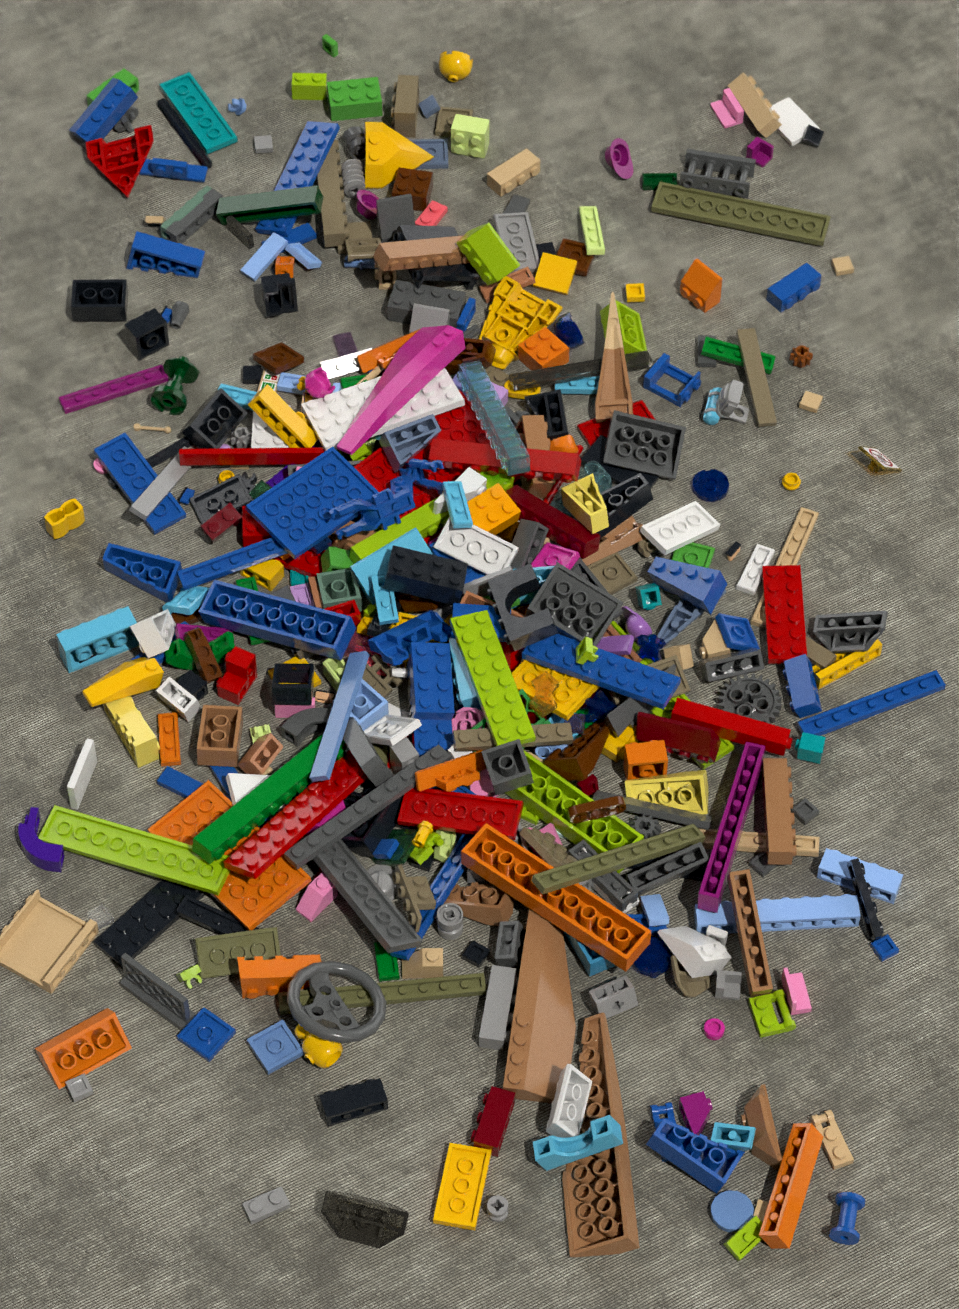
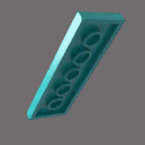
[159,72,238,154]

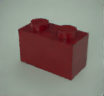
[201,503,242,543]

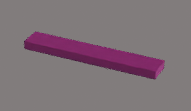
[59,364,169,414]

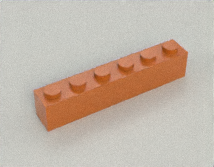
[759,1123,823,1249]

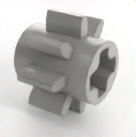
[231,427,252,448]

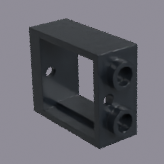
[272,663,314,705]

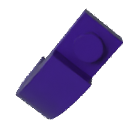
[18,807,65,872]

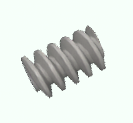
[341,159,366,198]

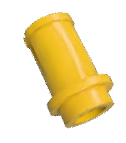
[412,821,433,848]

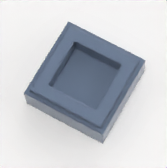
[419,94,441,118]

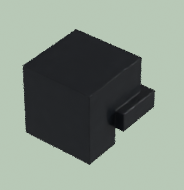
[261,273,298,317]

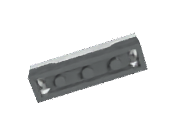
[568,839,638,913]

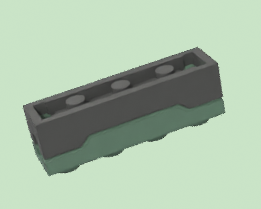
[160,185,223,244]

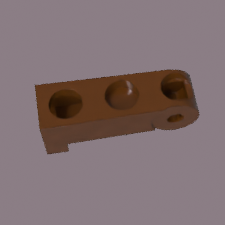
[184,627,223,684]

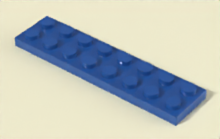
[256,121,340,236]
[522,634,681,710]

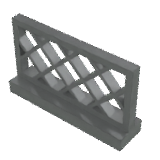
[120,953,196,1031]

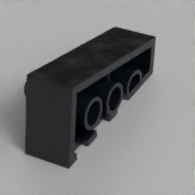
[579,473,653,539]

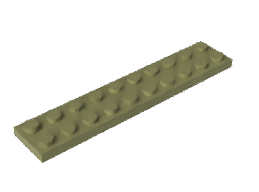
[651,182,831,246]

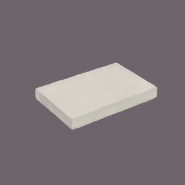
[771,97,820,147]
[364,714,422,746]
[67,739,97,810]
[226,773,285,812]

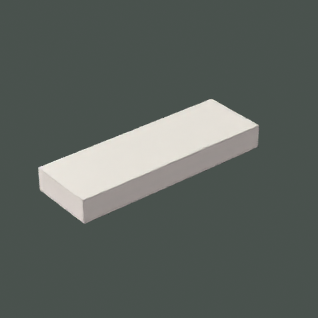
[736,544,775,596]

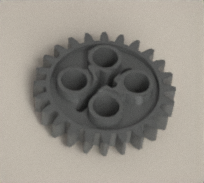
[718,673,781,724]

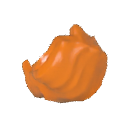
[547,434,578,453]

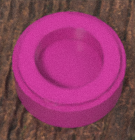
[704,1018,725,1040]

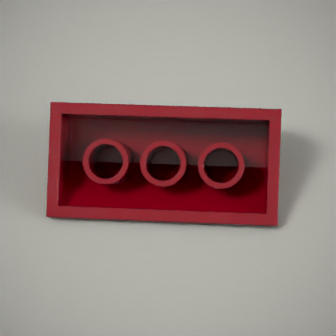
[637,712,721,764]

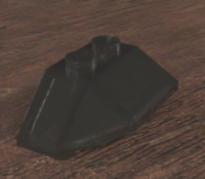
[321,1190,410,1249]

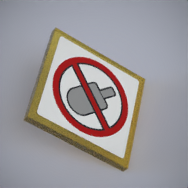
[858,446,902,473]

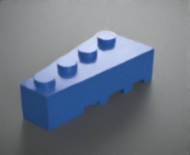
[126,231,205,278]
[647,557,727,615]
[646,1119,745,1194]

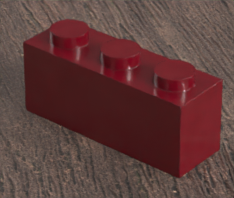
[471,1086,516,1157]

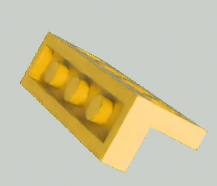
[812,639,883,690]

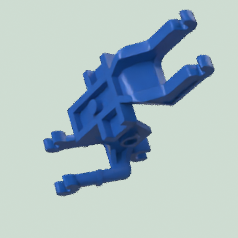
[329,458,444,540]

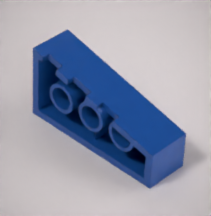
[102,543,182,603]

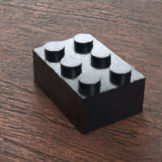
[71,279,129,321]
[181,388,248,449]

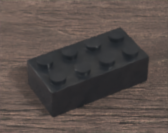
[383,545,468,605]

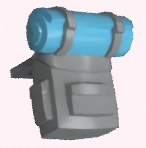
[703,380,749,425]

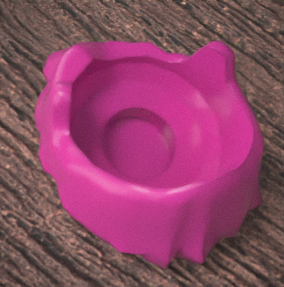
[305,367,336,399]

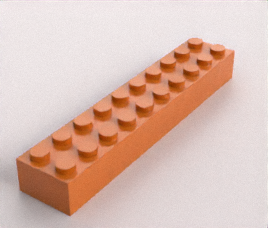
[461,823,651,972]

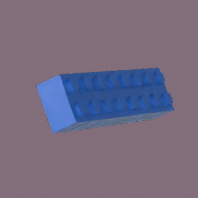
[199,580,356,661]

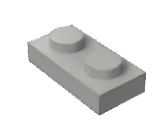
[242,1186,291,1225]

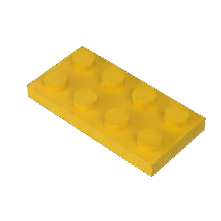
[433,1143,492,1231]

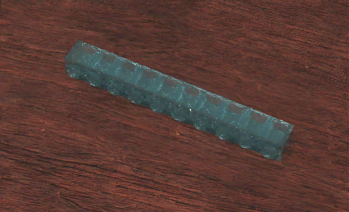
[457,360,530,476]

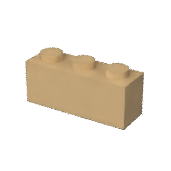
[487,148,540,197]

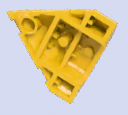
[364,122,434,189]

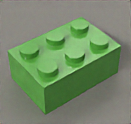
[327,77,383,121]

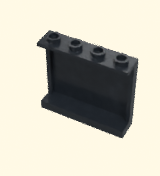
[393,225,479,290]

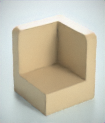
[663,644,694,670]

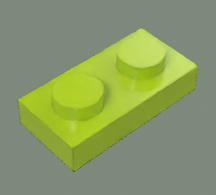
[724,1215,762,1261]

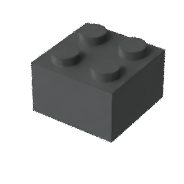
[481,739,534,795]

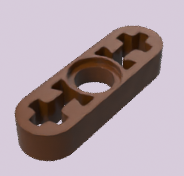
[567,796,626,823]

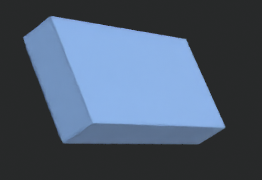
[285,243,322,269]
[640,894,669,926]

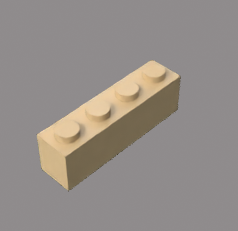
[728,72,782,138]

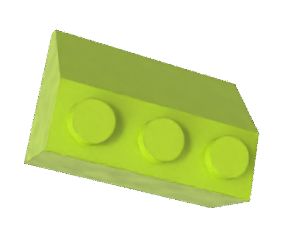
[456,222,520,286]
[600,300,648,359]

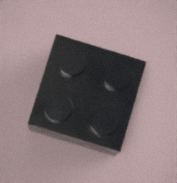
[124,308,169,361]

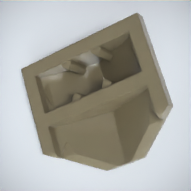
[670,956,711,997]

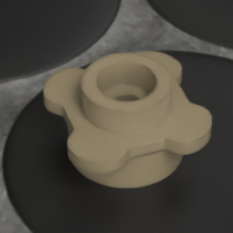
[638,538,657,558]

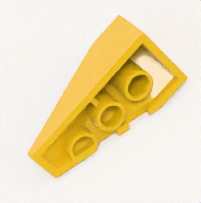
[82,657,164,707]

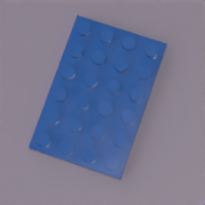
[246,446,379,559]

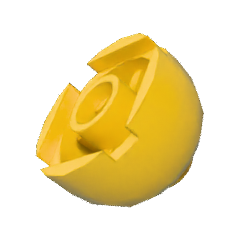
[439,51,473,82]

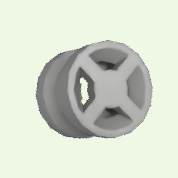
[487,1195,508,1222]

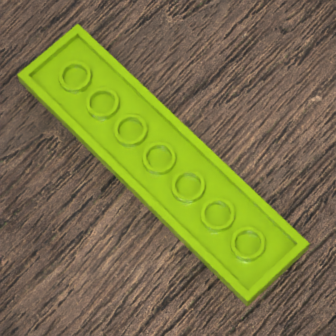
[450,610,536,746]

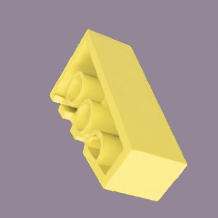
[103,696,160,768]

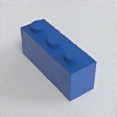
[766,263,821,313]
[783,654,822,718]

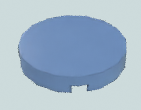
[711,1190,754,1232]

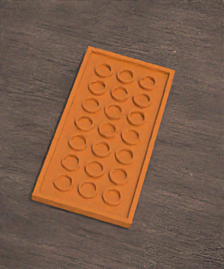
[147,780,312,931]

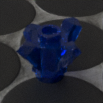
[636,634,667,663]
[583,689,617,723]

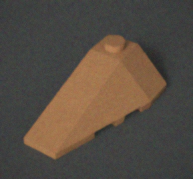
[444,882,514,926]

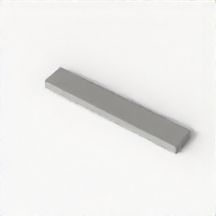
[129,446,193,521]

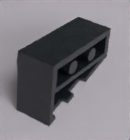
[525,389,569,441]

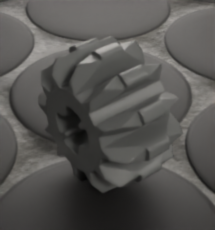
[628,813,661,839]

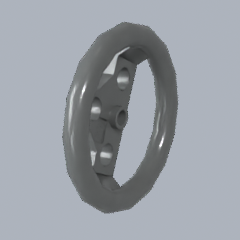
[287,961,387,1043]

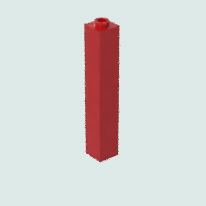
[671,697,793,756]

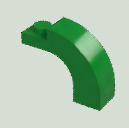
[165,631,235,670]

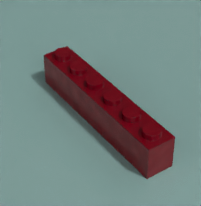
[505,485,600,559]

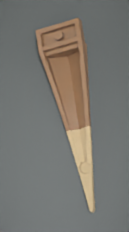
[595,292,633,422]

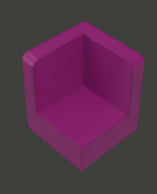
[746,137,774,167]

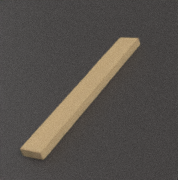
[751,507,819,629]

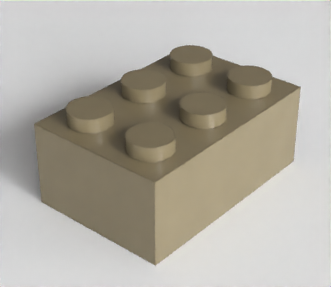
[391,75,419,138]

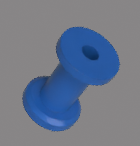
[829,1192,866,1245]

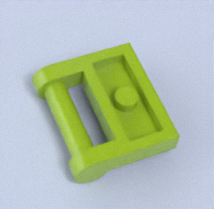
[748,989,796,1038]

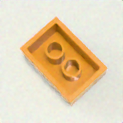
[467,483,521,535]

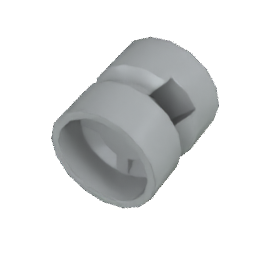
[437,903,463,940]

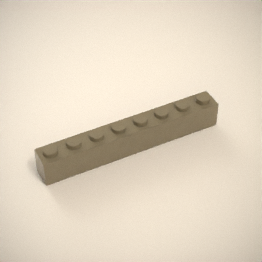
[317,140,349,247]

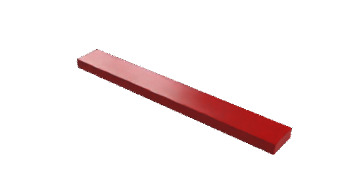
[179,447,325,466]

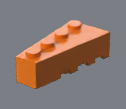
[237,954,321,999]

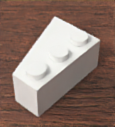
[130,609,176,658]

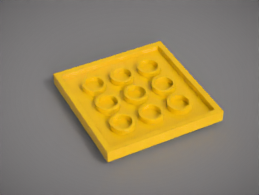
[512,660,600,721]

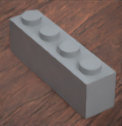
[479,965,519,1051]

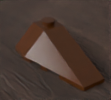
[544,720,611,781]

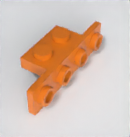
[357,329,420,373]
[415,750,486,792]

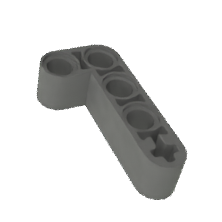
[343,717,394,787]

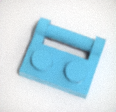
[162,586,210,615]

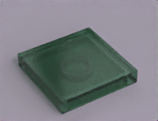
[372,829,418,865]

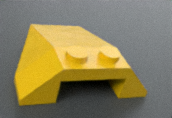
[479,276,563,352]

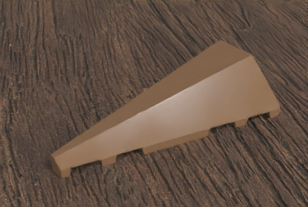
[579,516,646,566]

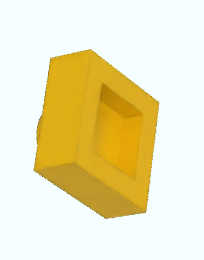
[625,283,645,302]

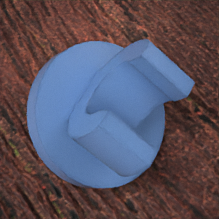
[228,98,247,116]

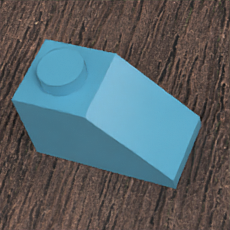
[711,1122,756,1151]

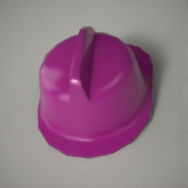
[605,138,634,179]
[356,190,379,220]

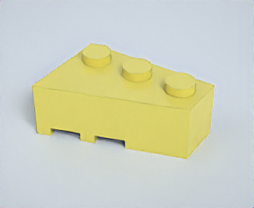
[561,473,609,534]

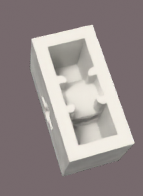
[156,677,201,722]

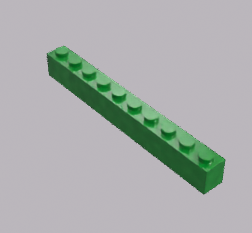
[192,733,346,864]

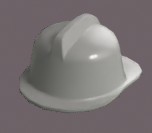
[367,864,396,901]

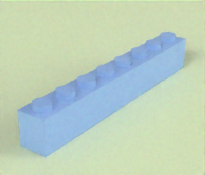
[694,894,860,935]

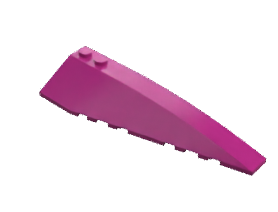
[337,325,465,455]

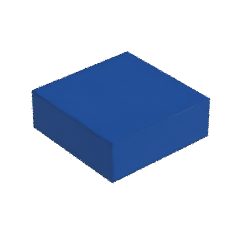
[372,839,400,859]
[870,934,899,962]

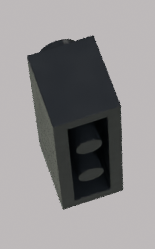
[320,1078,388,1127]

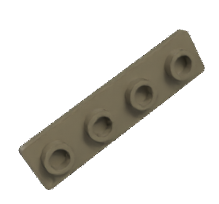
[392,864,436,932]

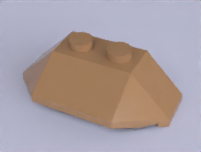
[740,1084,782,1170]

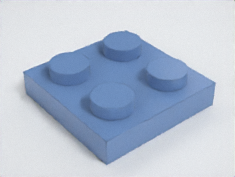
[247,1020,304,1075]

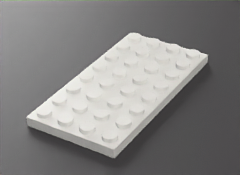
[301,368,465,451]

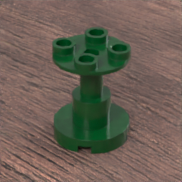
[151,356,200,415]

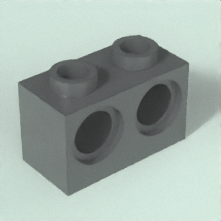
[495,921,526,969]

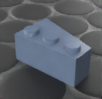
[379,414,441,473]

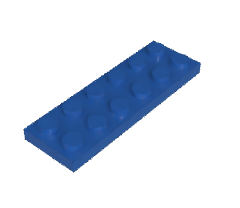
[94,433,186,535]

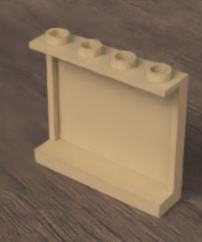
[0,890,99,994]

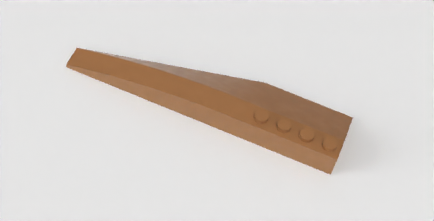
[503,908,576,1104]
[562,1012,640,1258]

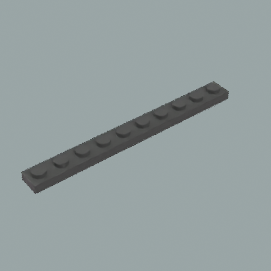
[284,744,452,869]

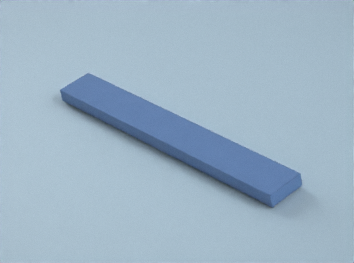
[309,651,369,782]

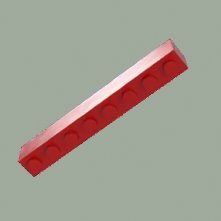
[428,439,581,483]

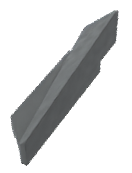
[604,664,676,737]

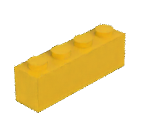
[248,384,318,448]

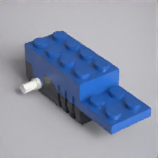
[391,642,456,758]

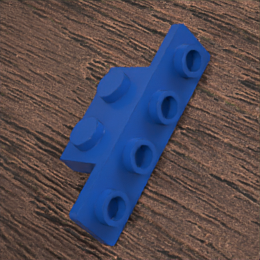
[139,158,208,182]

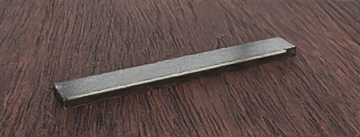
[509,350,653,391]

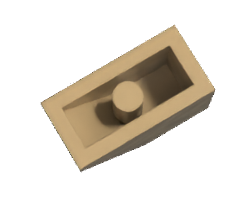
[699,620,731,659]
[402,948,443,979]

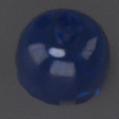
[553,311,585,348]

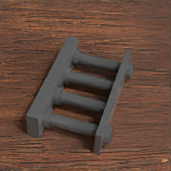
[679,148,756,198]

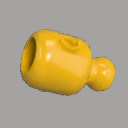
[294,1024,343,1069]

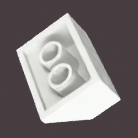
[546,1064,592,1138]

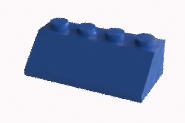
[69,78,138,143]

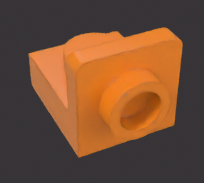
[275,256,295,278]

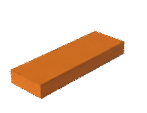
[158,712,181,767]

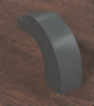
[281,708,344,747]

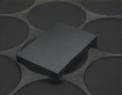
[190,473,253,524]

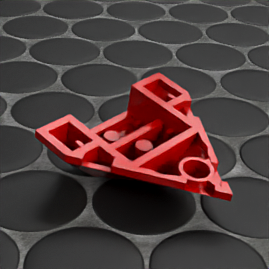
[85,125,154,197]

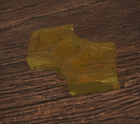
[529,671,559,718]

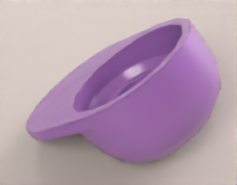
[621,606,652,642]

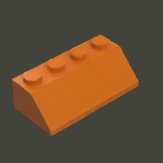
[35,1008,132,1089]

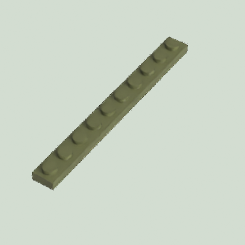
[531,824,705,894]
[278,973,486,1015]

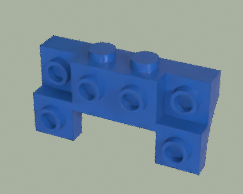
[368,610,452,666]

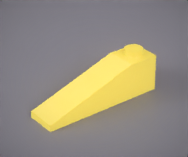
[625,770,708,814]

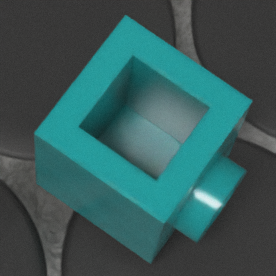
[635,583,662,610]
[795,732,826,764]

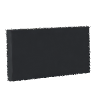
[581,435,660,489]

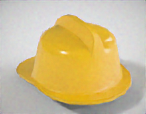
[482,336,519,370]

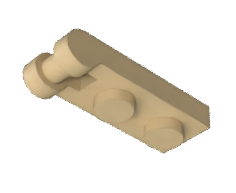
[810,1110,854,1170]

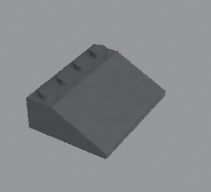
[603,410,686,480]
[525,562,624,647]

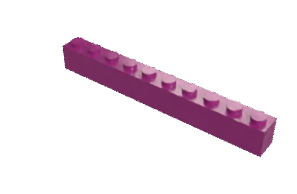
[698,742,765,913]

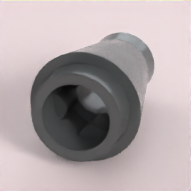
[170,301,190,329]

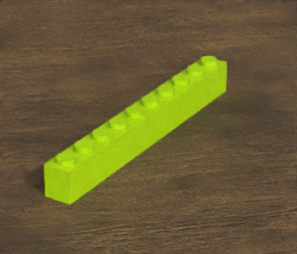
[349,472,515,564]

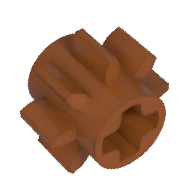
[790,345,813,368]

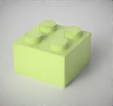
[451,114,490,159]

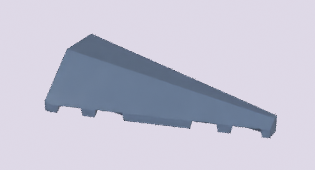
[648,590,726,655]

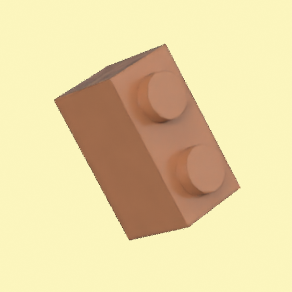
[237,733,284,775]

